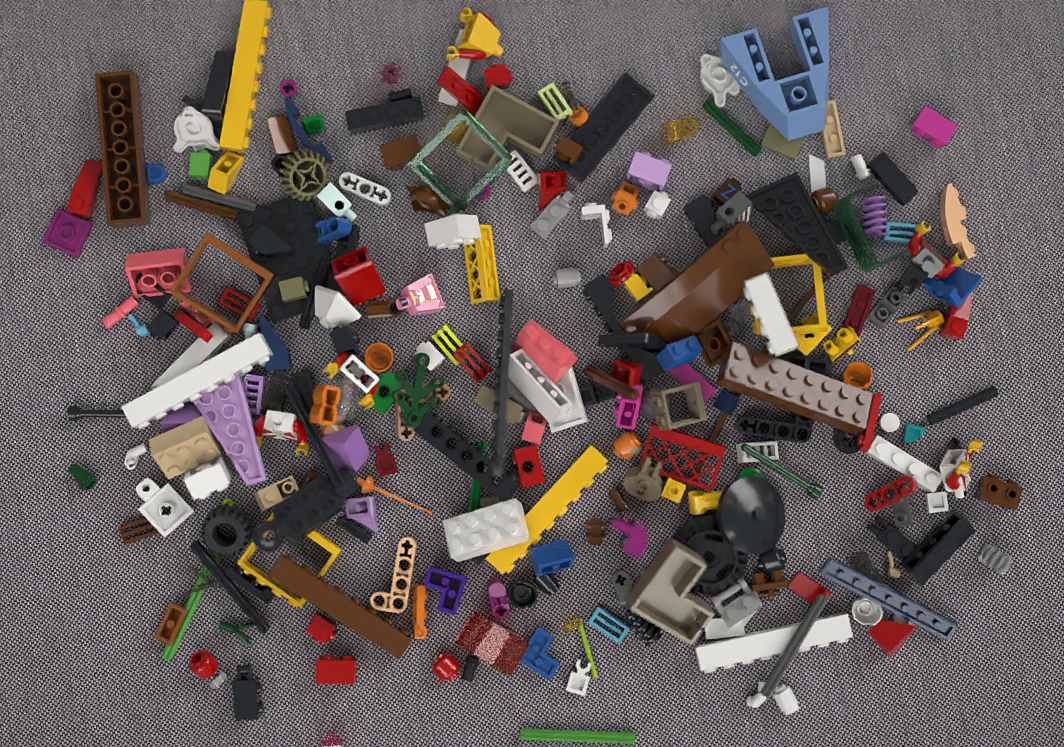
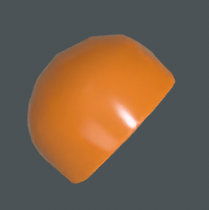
[365,342,393,374]
[842,362,873,391]

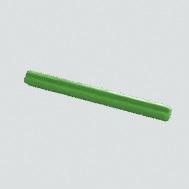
[162,552,220,660]
[520,728,635,744]

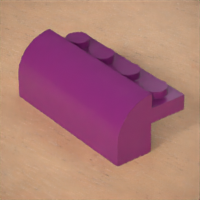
[608,516,648,559]

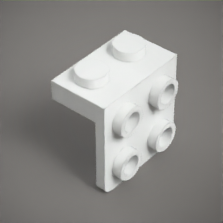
[580,203,612,248]

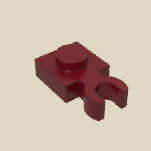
[374,442,399,477]

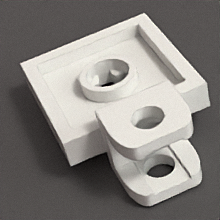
[136,478,194,538]

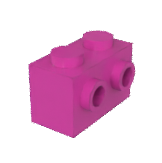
[909,106,958,149]
[613,385,643,430]

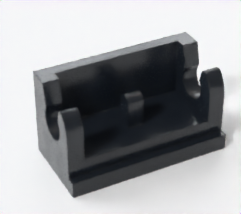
[334,224,360,259]
[896,265,929,294]

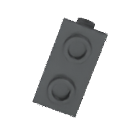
[888,486,914,527]

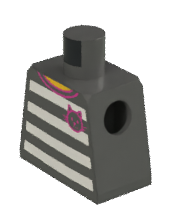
[710,191,753,235]

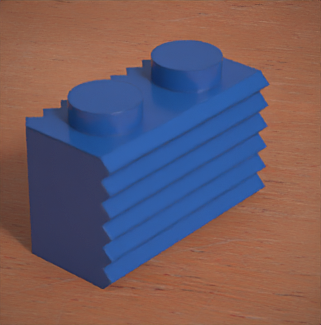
[656,335,703,371]
[529,539,575,577]

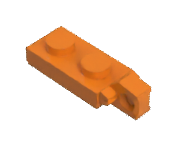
[412,584,428,639]

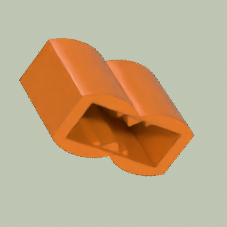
[310,385,340,426]

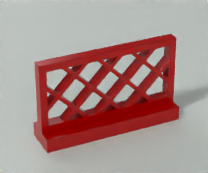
[639,423,726,491]

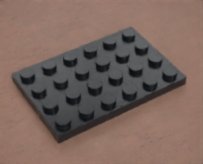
[236,197,345,324]

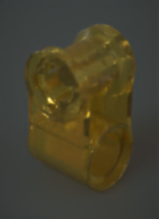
[662,117,700,144]

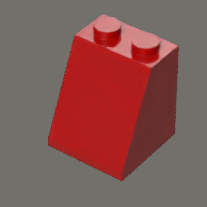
[331,246,386,306]

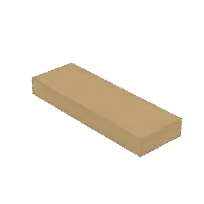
[821,100,846,159]

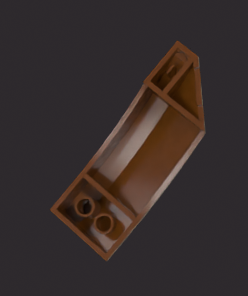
[619,220,775,342]

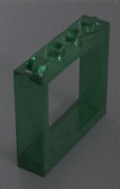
[407,107,513,213]

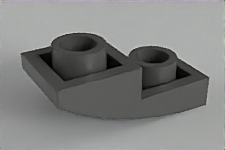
[867,285,907,329]

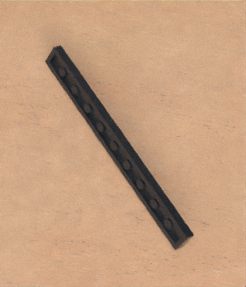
[489,289,513,476]

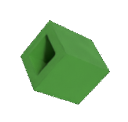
[189,150,214,179]

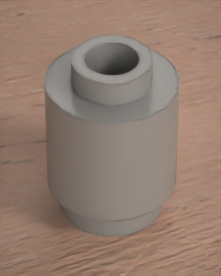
[552,268,580,289]

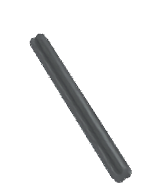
[760,594,828,698]

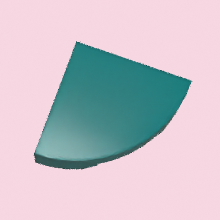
[902,424,926,443]

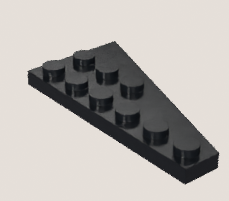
[745,172,848,276]

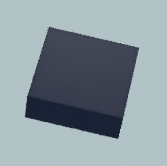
[713,390,740,416]

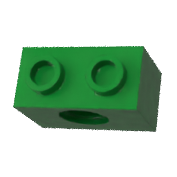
[364,371,402,415]

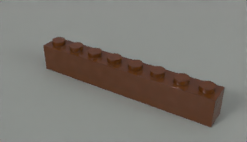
[268,553,412,660]

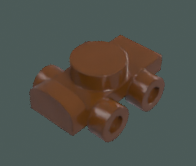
[586,518,606,545]

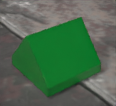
[303,114,326,135]

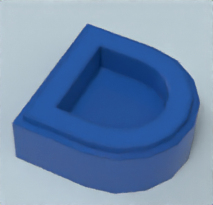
[146,164,167,184]

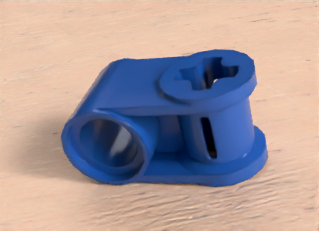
[315,217,352,244]

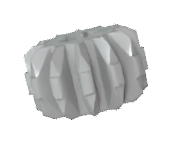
[977,544,1013,575]

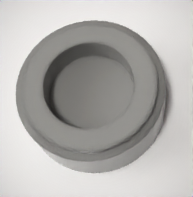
[208,671,227,689]

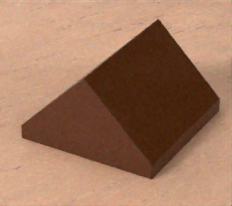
[694,319,733,369]

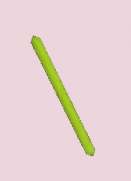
[576,617,598,679]

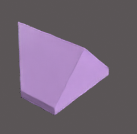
[345,496,378,534]

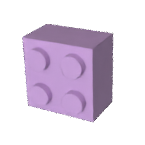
[626,151,672,192]

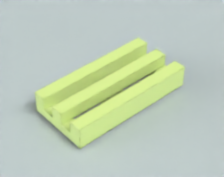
[537,82,573,121]

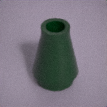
[68,463,97,491]

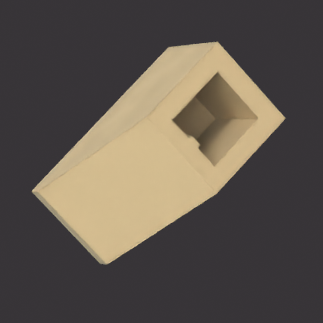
[254,476,299,512]

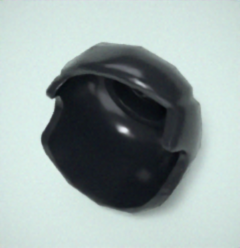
[508,579,538,609]

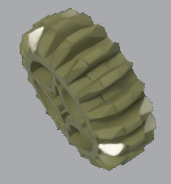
[279,149,331,201]

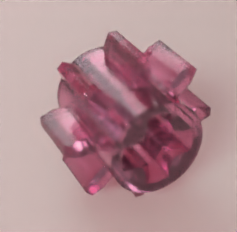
[379,62,403,87]
[321,733,343,747]

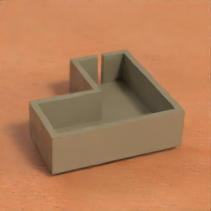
[455,85,560,174]
[625,538,714,645]

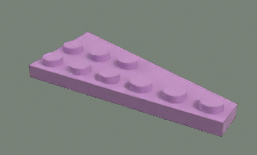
[193,373,267,486]

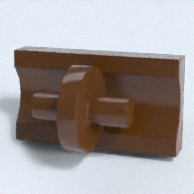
[750,570,788,602]

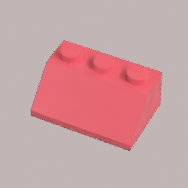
[125,247,192,299]
[511,319,578,385]

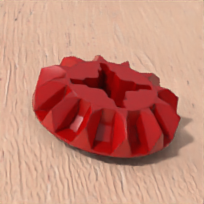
[607,261,634,287]

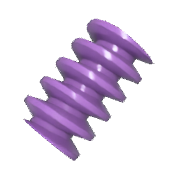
[862,196,888,237]

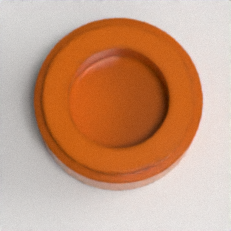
[568,107,588,126]

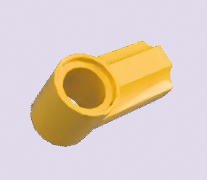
[688,490,723,515]

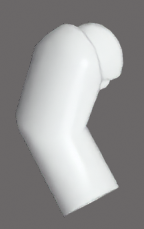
[124,443,148,470]
[746,682,767,708]

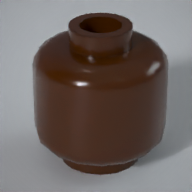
[811,187,839,214]

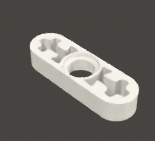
[339,172,392,206]

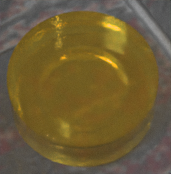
[561,618,581,633]

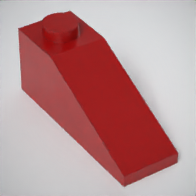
[67,159,103,219]
[939,290,974,341]

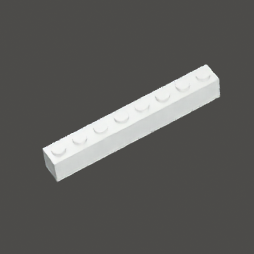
[121,333,273,429]
[694,612,853,673]

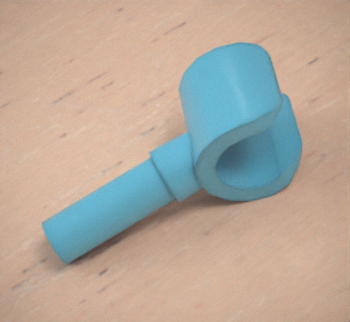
[128,314,150,337]

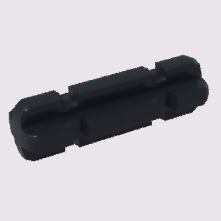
[336,517,372,544]

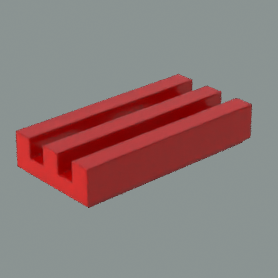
[218,287,261,321]
[452,341,491,383]

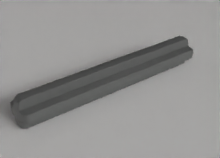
[183,183,257,211]

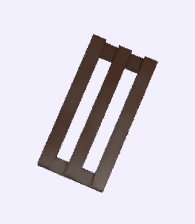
[118,518,159,545]

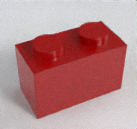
[315,654,357,684]

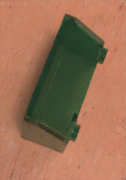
[834,183,910,273]

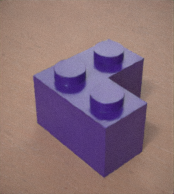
[424,566,468,616]

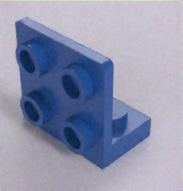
[922,267,982,308]

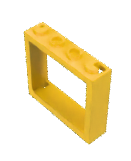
[750,254,828,339]
[237,513,343,608]

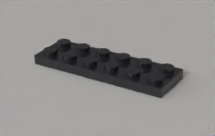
[553,72,655,184]

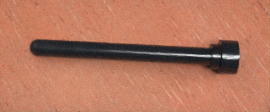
[67,406,127,421]

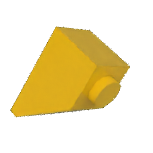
[207,150,244,195]

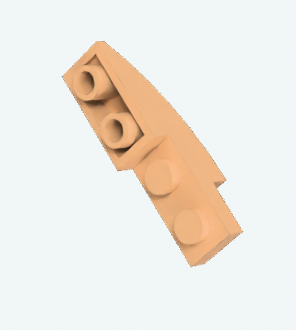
[940,183,975,260]

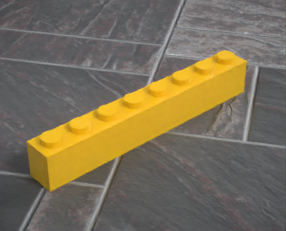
[219,0,272,153]
[486,445,608,575]

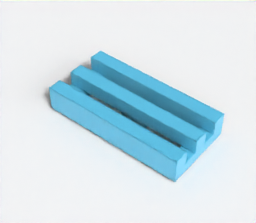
[883,222,923,244]
[587,606,629,644]

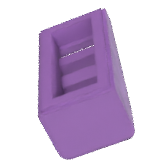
[243,374,266,415]

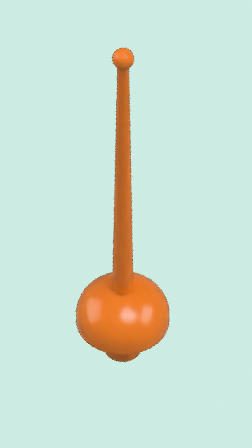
[356,475,432,514]

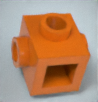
[611,181,640,216]

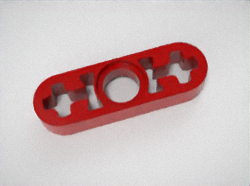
[172,309,213,343]
[864,476,917,511]

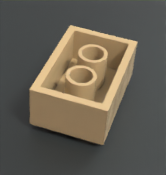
[149,416,222,479]

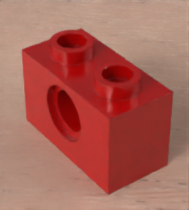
[511,445,545,488]

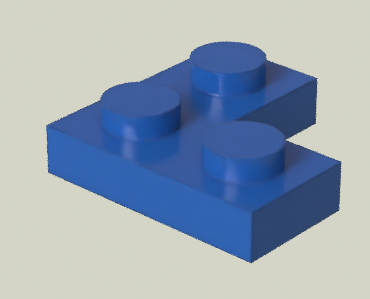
[517,626,560,680]

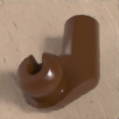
[297,469,318,489]

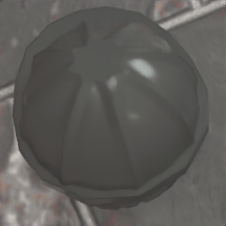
[638,386,671,419]

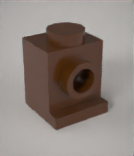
[552,135,583,167]

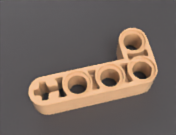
[370,537,417,613]

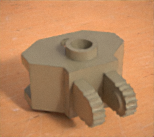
[623,456,664,501]

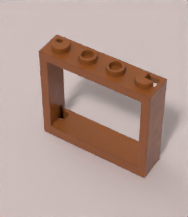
[170,233,275,334]

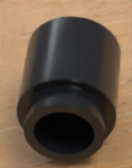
[532,573,561,596]

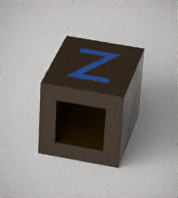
[712,177,743,206]

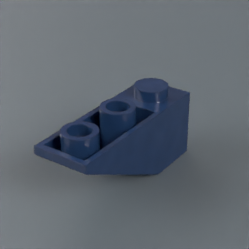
[257,314,292,372]

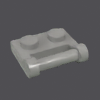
[709,577,761,628]

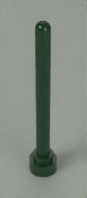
[741,443,823,500]

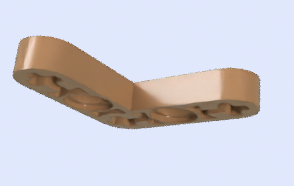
[395,382,451,441]

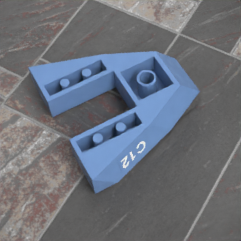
[717,7,830,141]

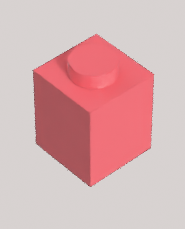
[521,411,547,445]

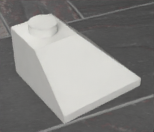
[315,285,362,329]

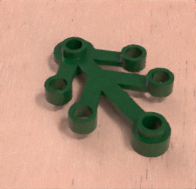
[392,352,444,428]

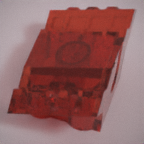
[455,610,531,676]

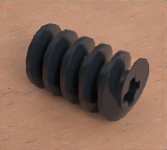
[624,610,664,647]

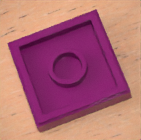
[42,208,94,258]

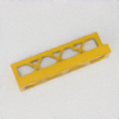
[464,224,500,304]

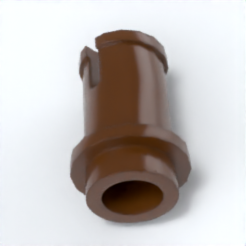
[607,487,630,512]

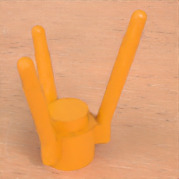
[897,309,944,351]

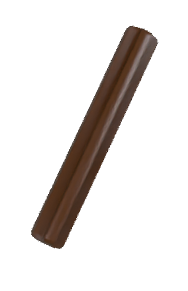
[164,190,238,221]
[584,366,640,401]

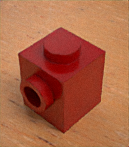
[483,64,513,92]
[306,613,338,644]

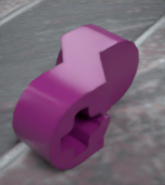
[487,578,509,619]

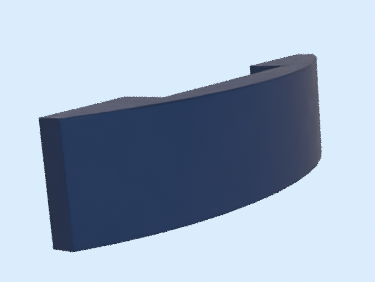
[285,96,334,163]

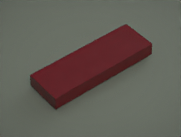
[841,284,876,337]

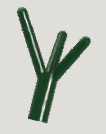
[219,621,255,648]

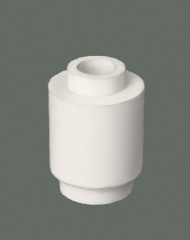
[772,684,799,715]

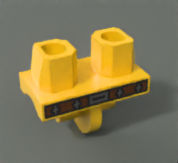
[823,326,861,363]

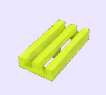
[431,325,470,366]

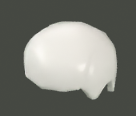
[851,596,883,626]

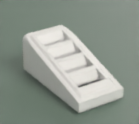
[501,149,537,193]
[736,440,779,463]

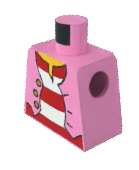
[396,273,445,316]

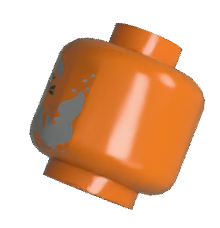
[613,432,642,460]

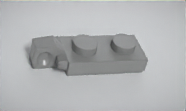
[530,191,574,240]

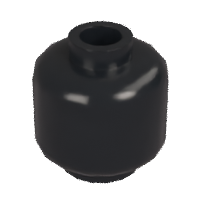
[757,546,787,574]

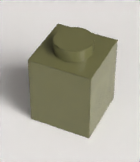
[279,276,310,303]

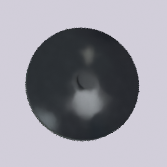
[717,476,785,554]

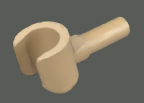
[887,551,901,578]

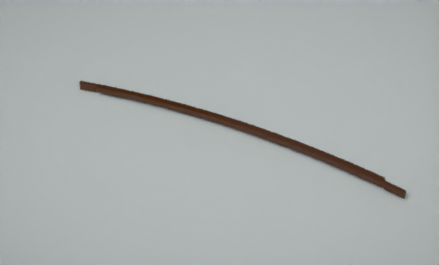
[678,275,831,511]

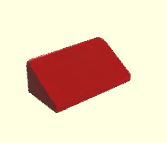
[788,571,832,604]

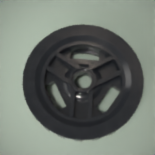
[672,515,748,594]

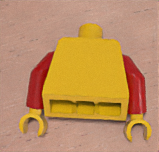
[446,7,504,61]

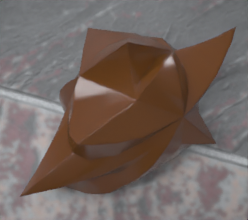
[404,180,458,216]

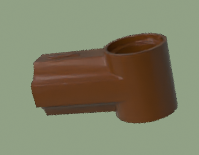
[367,298,406,319]

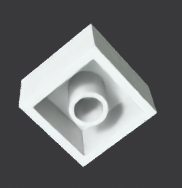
[424,214,482,250]
[183,454,232,500]

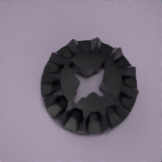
[833,428,862,454]

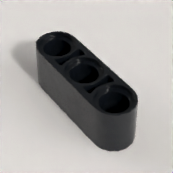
[867,152,918,206]

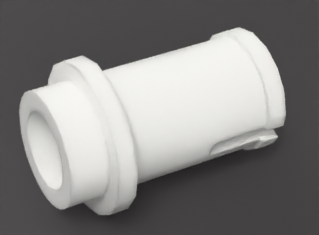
[850,154,871,180]

